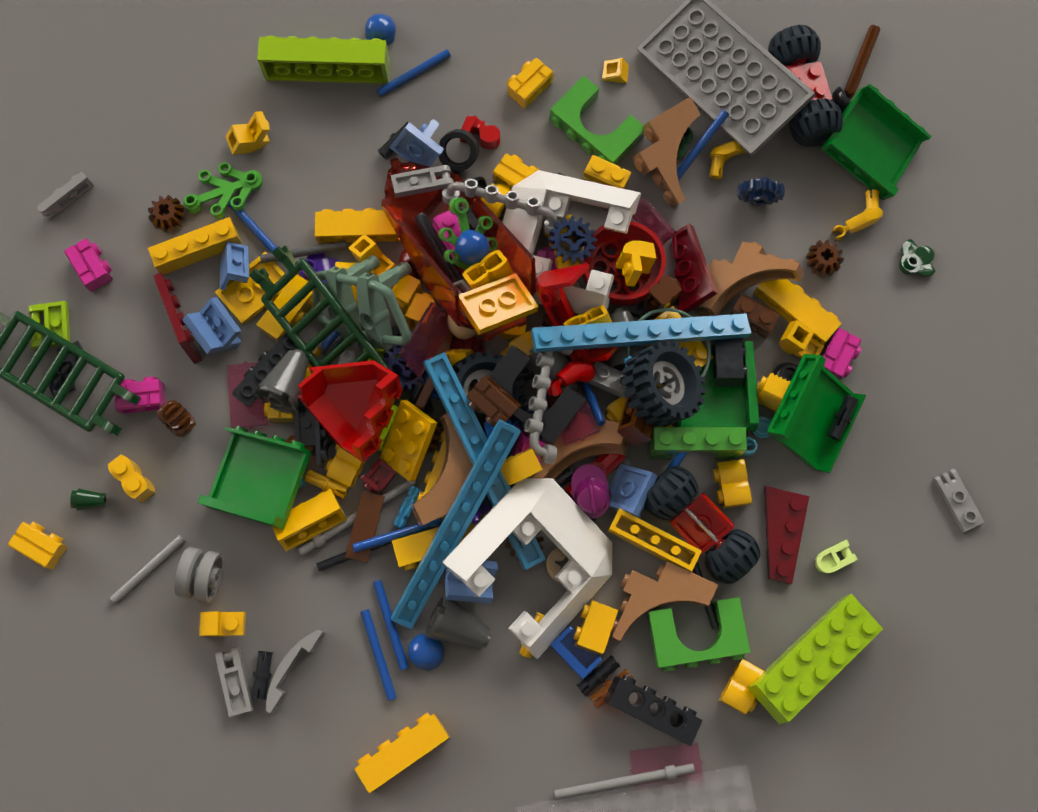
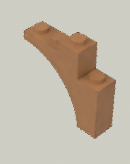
[633,97,701,208]
[695,242,804,316]
[410,413,473,526]
[530,413,629,480]
[611,561,718,642]

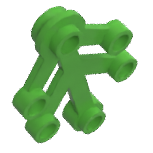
[183,162,263,219]
[438,197,498,271]

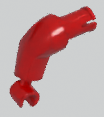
[547,361,596,396]

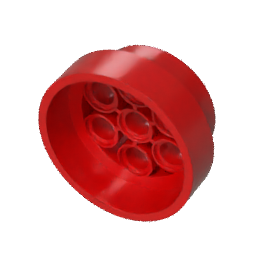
[581,221,666,306]

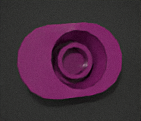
[571,464,610,519]

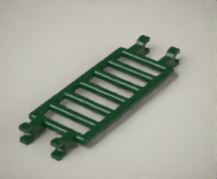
[249,245,390,369]
[0,311,141,436]

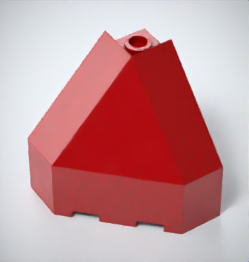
[298,360,402,463]

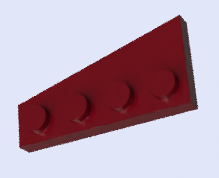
[672,223,718,316]
[153,272,202,364]
[764,486,810,585]

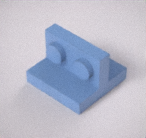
[390,119,444,170]
[182,297,242,354]
[609,464,658,519]
[444,560,498,603]

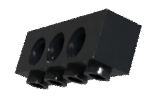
[603,675,703,746]

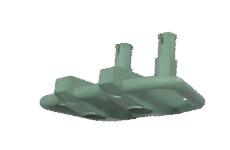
[312,255,412,351]

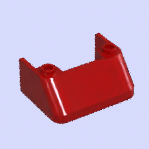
[536,263,619,362]

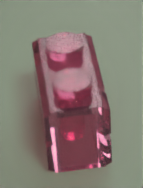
[632,198,677,245]

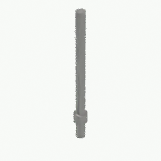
[298,480,418,556]
[554,763,695,800]

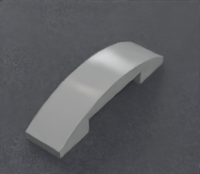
[266,630,325,714]

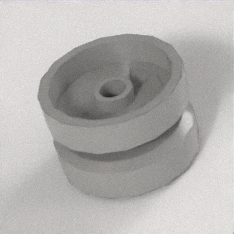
[174,547,224,603]

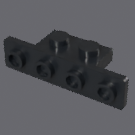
[232,333,298,408]
[294,402,328,468]

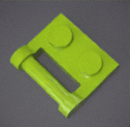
[28,301,71,350]

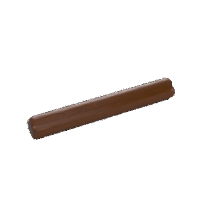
[844,25,880,98]

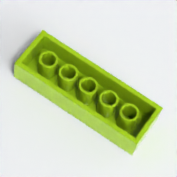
[257,35,390,84]
[747,594,883,724]

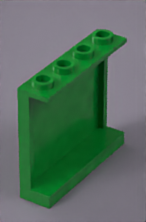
[820,84,932,200]
[675,341,759,431]
[767,354,866,473]
[197,426,311,530]

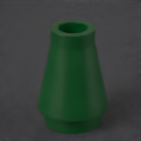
[70,488,106,511]

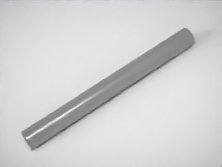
[110,534,186,604]

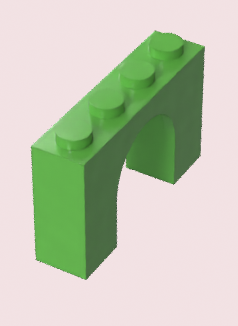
[549,75,645,165]
[648,427,747,460]
[646,597,750,672]

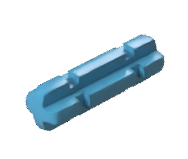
[393,486,422,529]

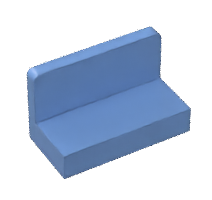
[220,242,249,290]

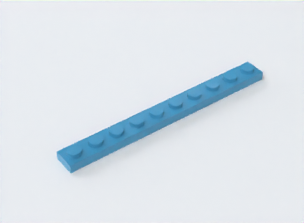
[531,314,751,353]
[423,352,546,570]
[391,419,521,629]

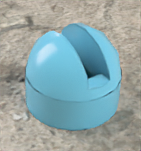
[742,437,758,457]

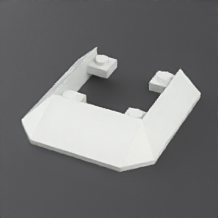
[494,170,641,315]
[442,478,612,659]

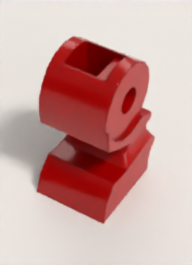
[460,116,500,149]

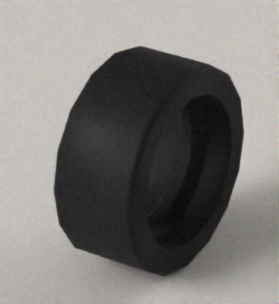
[438,129,479,172]

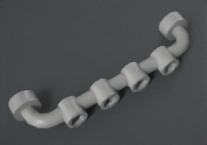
[442,179,561,235]
[524,350,573,464]

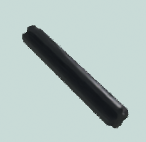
[415,213,465,283]

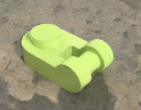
[815,539,858,574]

